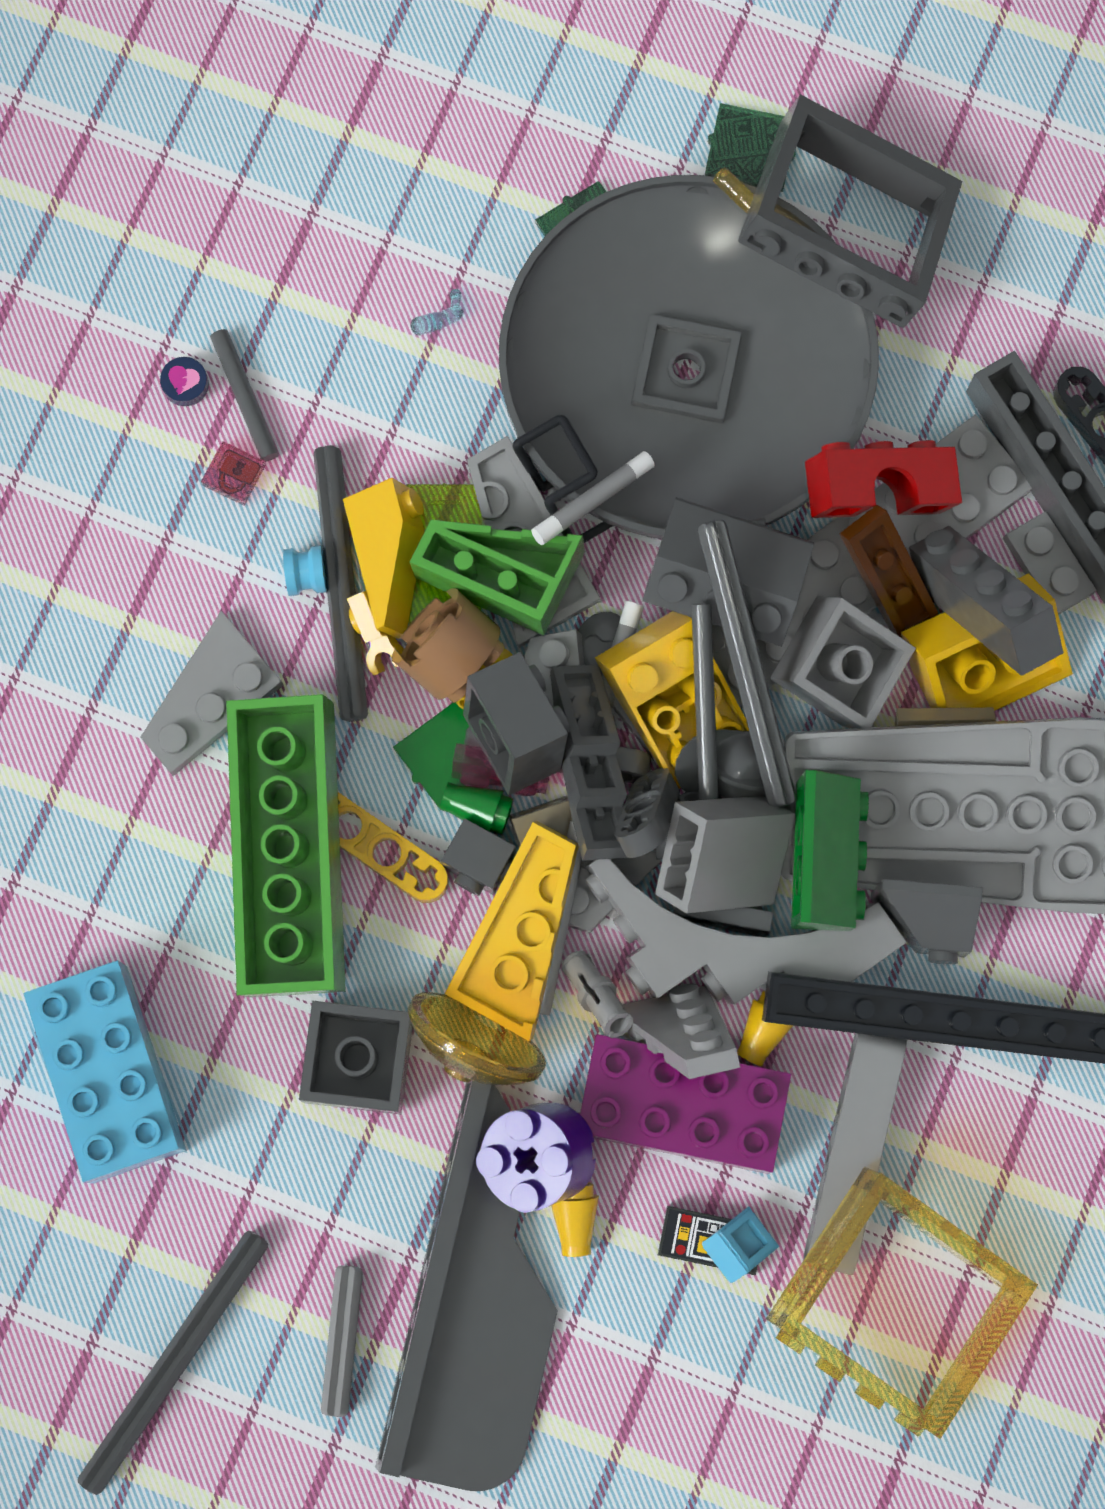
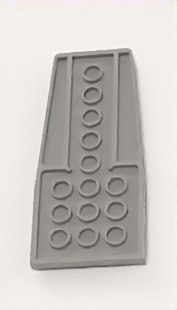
[781,717,1105,914]

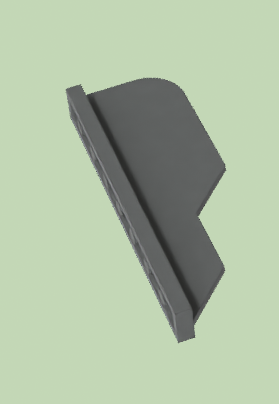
[375,1073,558,1491]

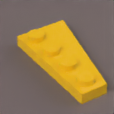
[445,821,579,1041]

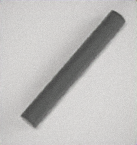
[210,329,279,462]

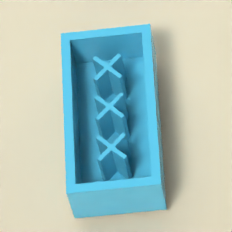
[23,960,187,1184]

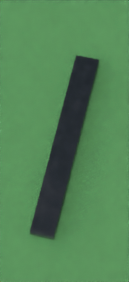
[762,971,1105,1064]

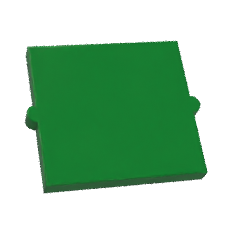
[393,702,494,808]

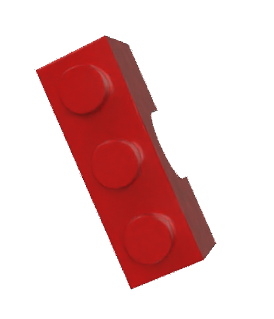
[805,440,962,518]

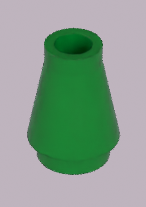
[439,782,514,835]

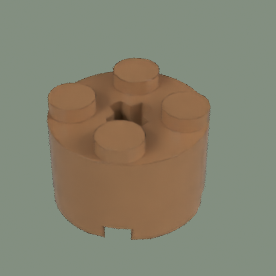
[392,588,505,703]

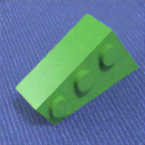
[410,520,585,636]

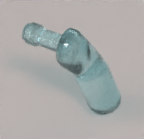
[410,289,464,336]

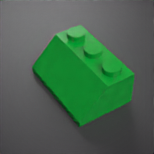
[791,770,869,931]

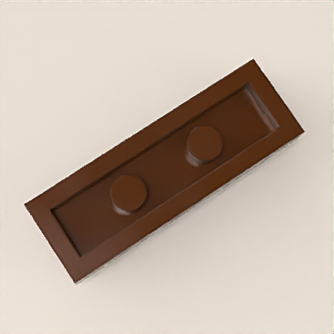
[839,505,939,638]

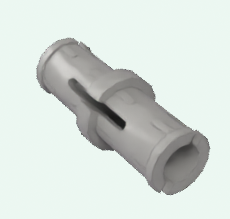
[561,951,633,1038]

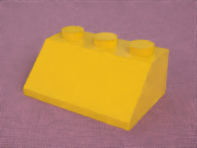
[901,573,1073,711]

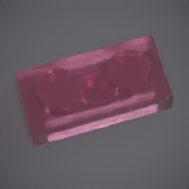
[451,743,549,796]

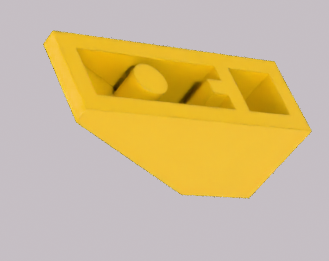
[343,478,424,639]

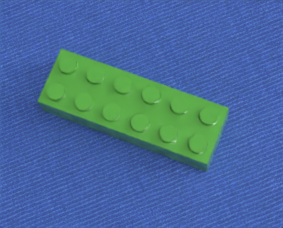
[226,694,346,997]

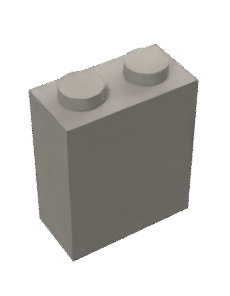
[655,796,795,914]

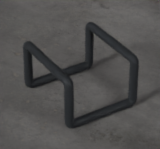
[512,415,613,543]

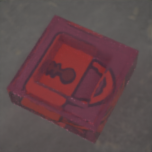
[201,441,266,506]

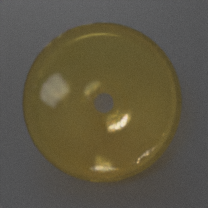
[408,992,546,1085]

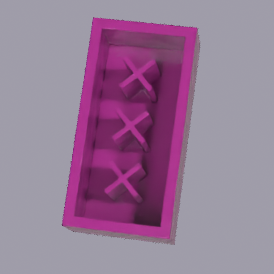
[580,1034,791,1174]

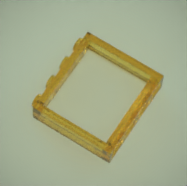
[766,1167,1038,1439]

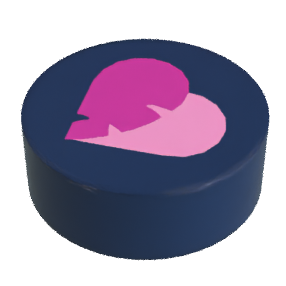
[160,357,209,406]

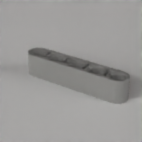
[803,1033,907,1275]

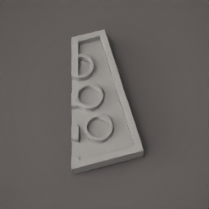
[467,436,602,648]
[623,984,740,1079]

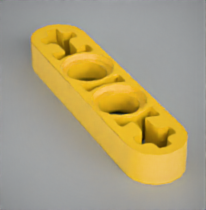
[338,792,448,903]

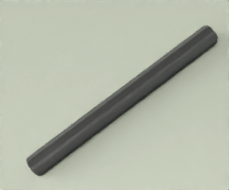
[313,445,368,722]
[698,520,796,807]
[77,1231,268,1495]

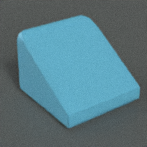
[702,1207,780,1283]

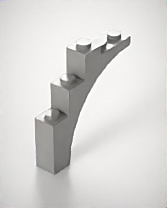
[585,859,907,1004]

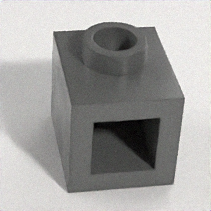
[441,819,516,896]

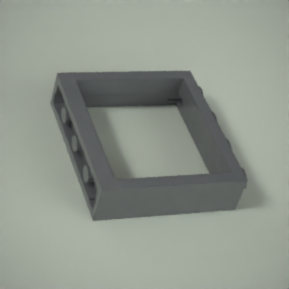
[737,94,963,328]

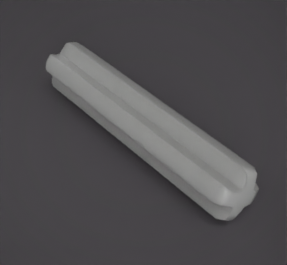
[321,1265,363,1417]

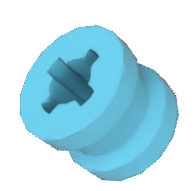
[283,545,327,596]

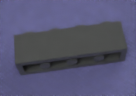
[909,526,1064,676]

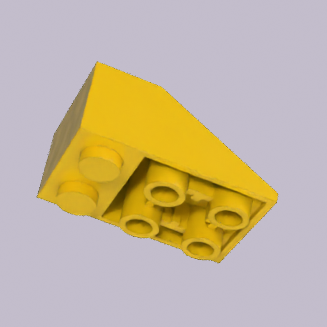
[595,611,749,789]

